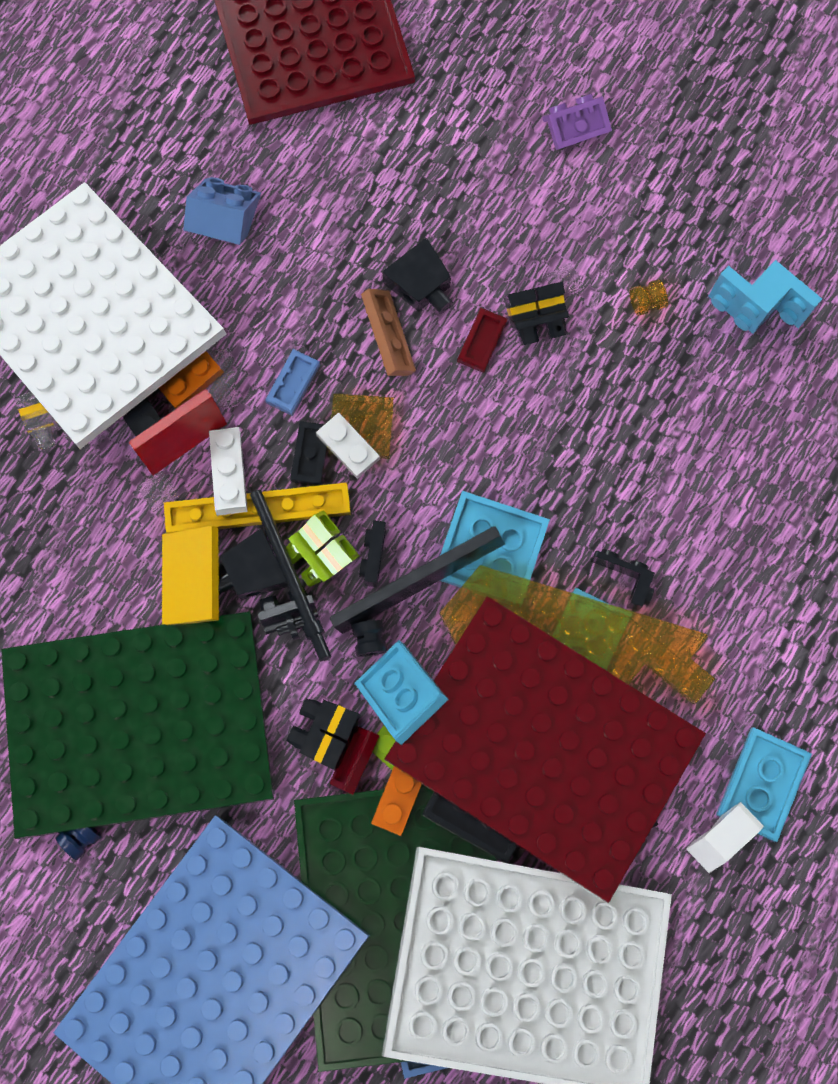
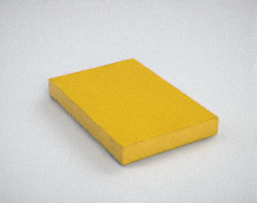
[162,526,219,625]

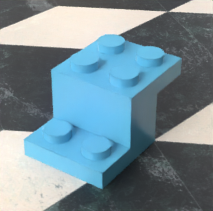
[708,260,822,334]

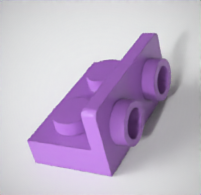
[542,94,612,150]

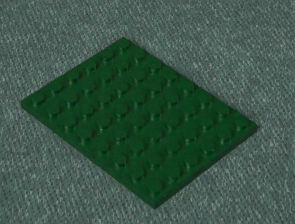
[1,612,274,839]
[294,785,496,1072]

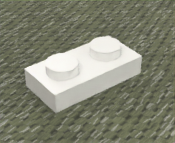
[316,413,380,479]

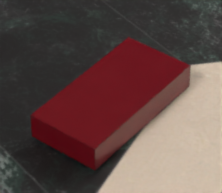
[457,307,508,373]
[330,726,380,795]

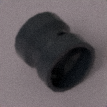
[352,620,387,657]

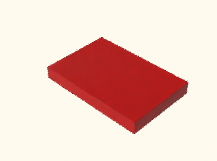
[129,389,227,475]

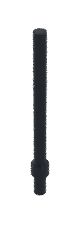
[250,490,332,662]

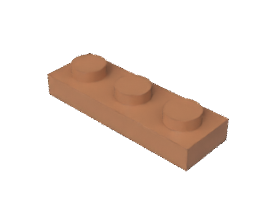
[361,289,416,376]

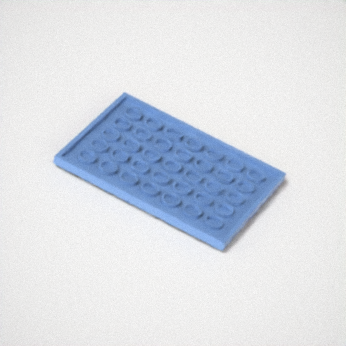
[53,815,370,1084]

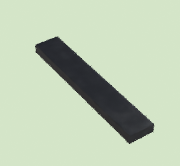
[329,526,505,634]

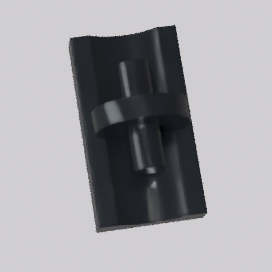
[258,586,319,640]

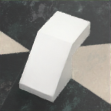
[687,802,764,873]

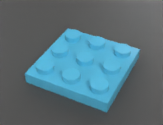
[440,491,550,608]

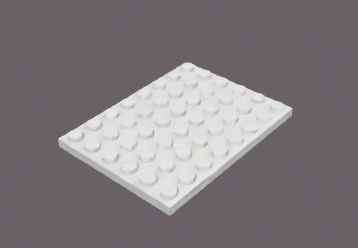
[0,182,227,449]
[382,847,672,1084]

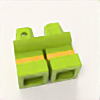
[286,510,360,587]

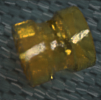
[629,279,668,316]

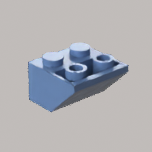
[183,177,261,245]

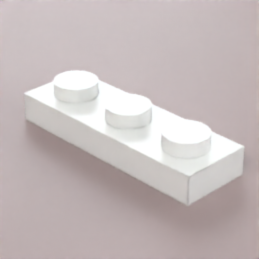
[209,427,248,516]

